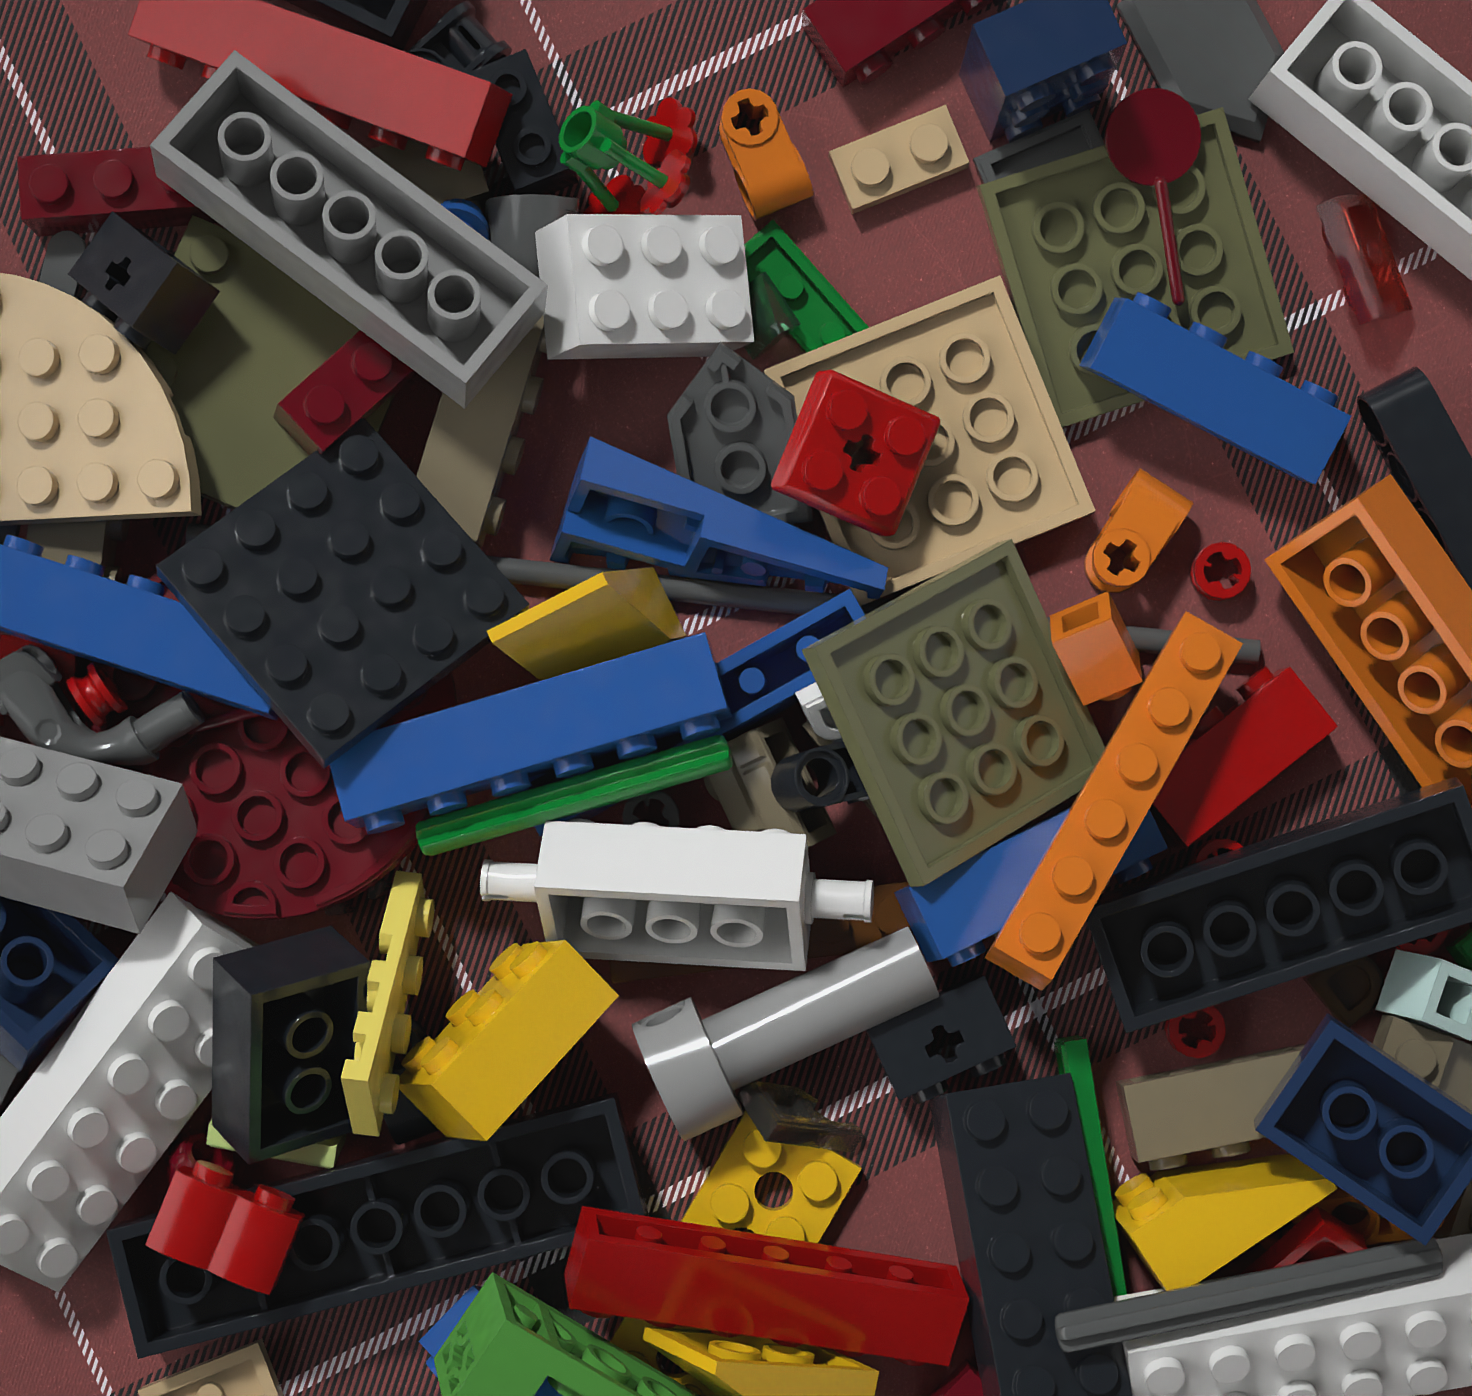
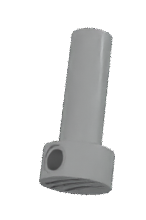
[632,926,940,1142]

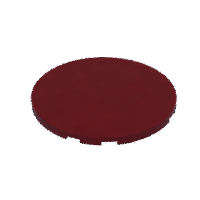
[76,573,458,920]

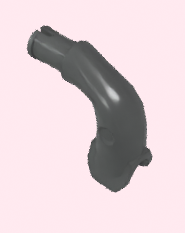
[0,644,205,766]

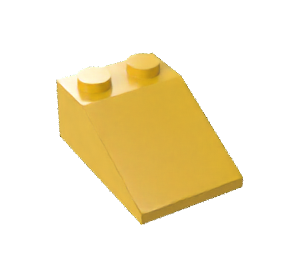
[487,567,686,681]
[1112,1153,1338,1291]
[643,1326,879,1396]

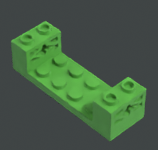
[434,1272,701,1396]

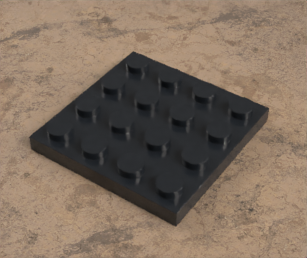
[156,417,530,769]

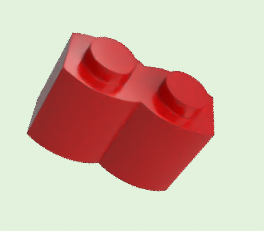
[145,1160,305,1295]

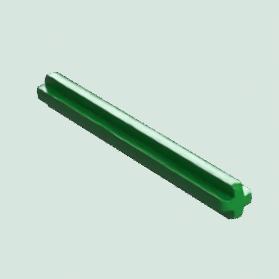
[416,735,733,856]

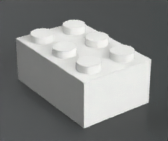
[535,214,754,360]

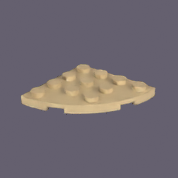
[0,273,202,526]

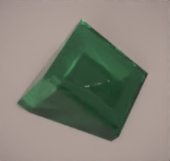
[744,272,801,360]

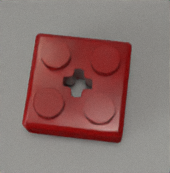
[771,369,941,536]

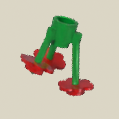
[559,97,698,215]

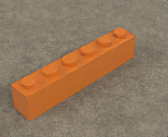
[985,611,1243,991]

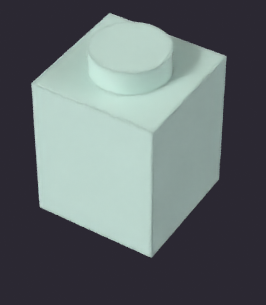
[1375,949,1472,1041]

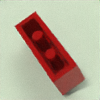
[1149,666,1338,847]

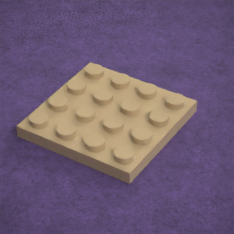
[764,275,1096,606]

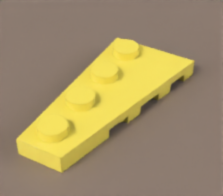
[341,871,435,1137]

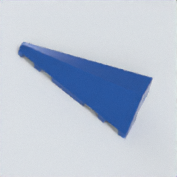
[550,436,888,599]

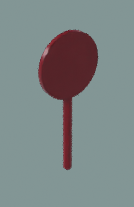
[1105,88,1201,306]

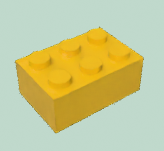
[399,940,619,1141]

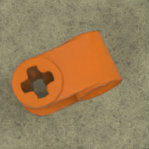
[719,88,814,220]
[1084,468,1193,593]

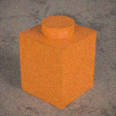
[1049,591,1143,706]

